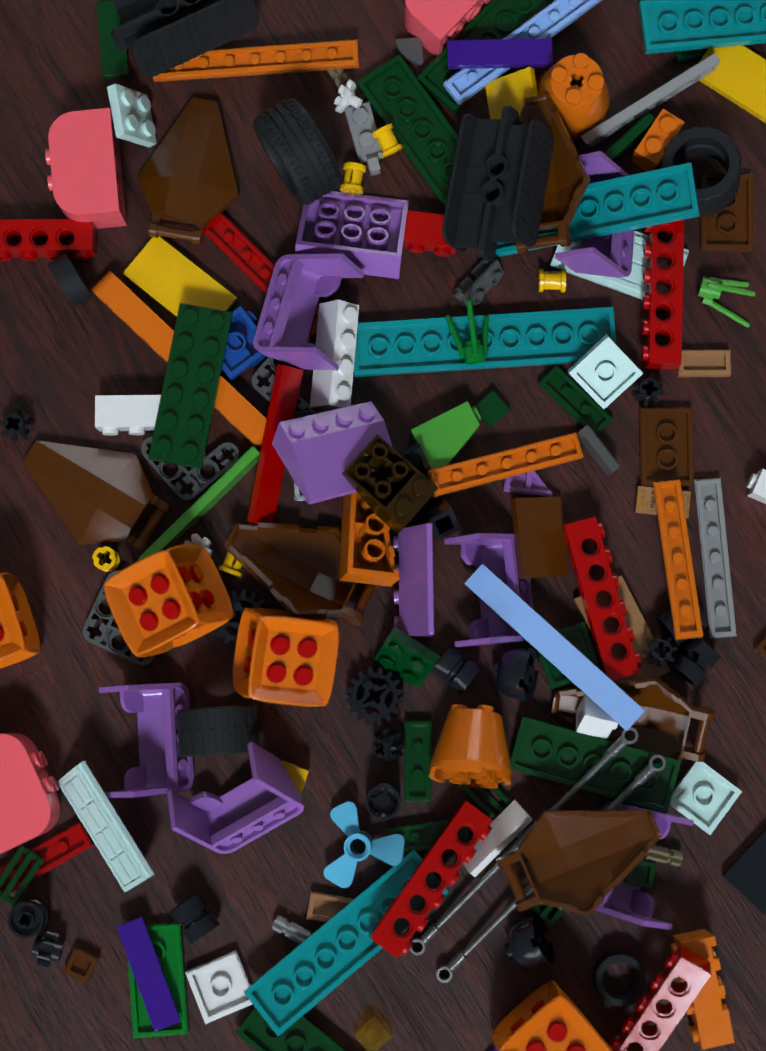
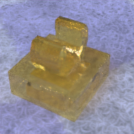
[354,1015,392,1051]

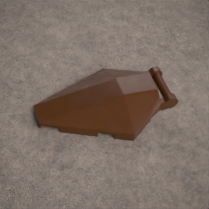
[494,95,591,253]
[137,98,240,245]
[22,440,172,552]
[225,522,379,626]
[551,676,715,762]
[496,810,662,915]

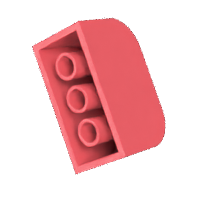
[404,0,491,57]
[45,108,127,229]
[0,733,61,854]

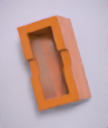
[631,109,685,172]

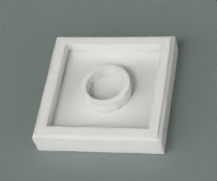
[185,950,252,1024]

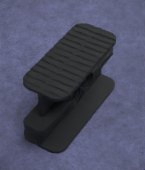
[111,0,260,77]
[442,106,554,261]

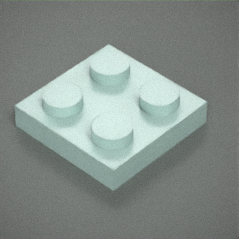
[107,83,157,147]
[567,334,643,409]
[670,761,742,835]

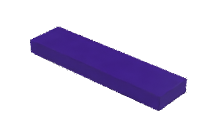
[447,38,553,69]
[116,916,181,1032]

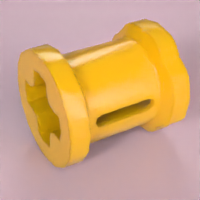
[371,123,403,158]
[340,162,366,194]
[538,269,566,293]
[92,546,120,572]
[218,551,242,577]

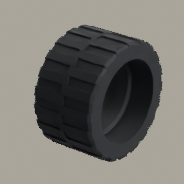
[661,127,741,217]
[176,704,261,757]

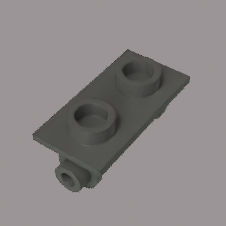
[453,259,504,308]

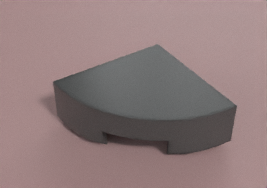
[395,37,424,65]

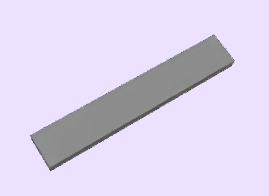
[579,53,720,151]
[693,478,737,639]

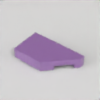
[503,471,553,497]

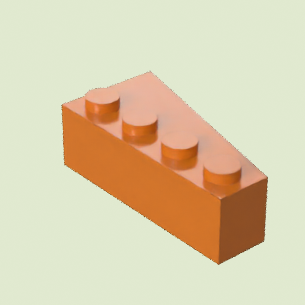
[339,492,400,587]
[670,929,735,1050]

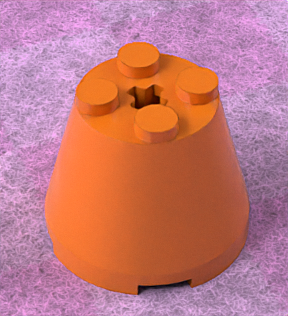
[536,53,610,140]
[429,704,512,789]

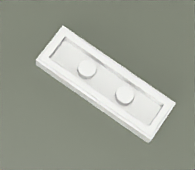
[463,800,533,877]

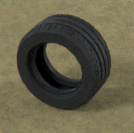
[253,98,342,205]

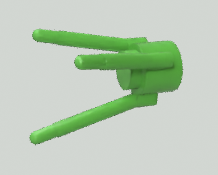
[698,276,756,328]

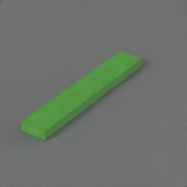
[139,447,260,560]

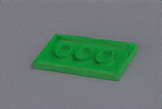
[128,922,189,1039]

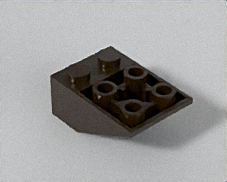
[342,434,438,534]

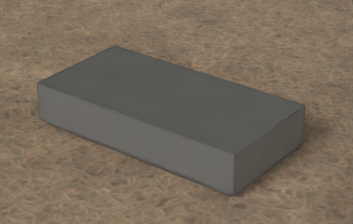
[577,425,620,477]

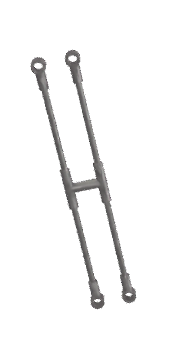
[410,727,666,983]

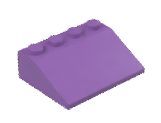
[295,191,409,279]
[272,401,392,504]
[393,523,434,638]

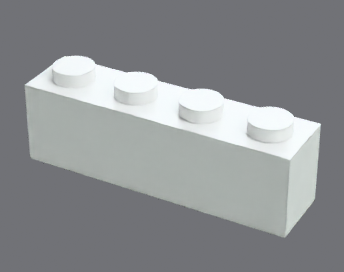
[310,300,359,411]
[95,395,161,436]

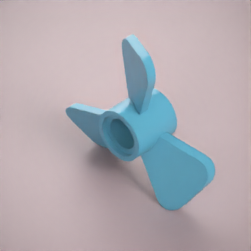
[324,801,405,888]

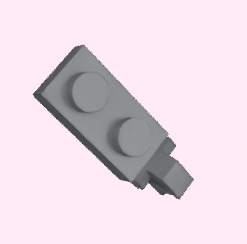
[344,102,382,176]

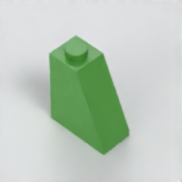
[410,401,481,469]

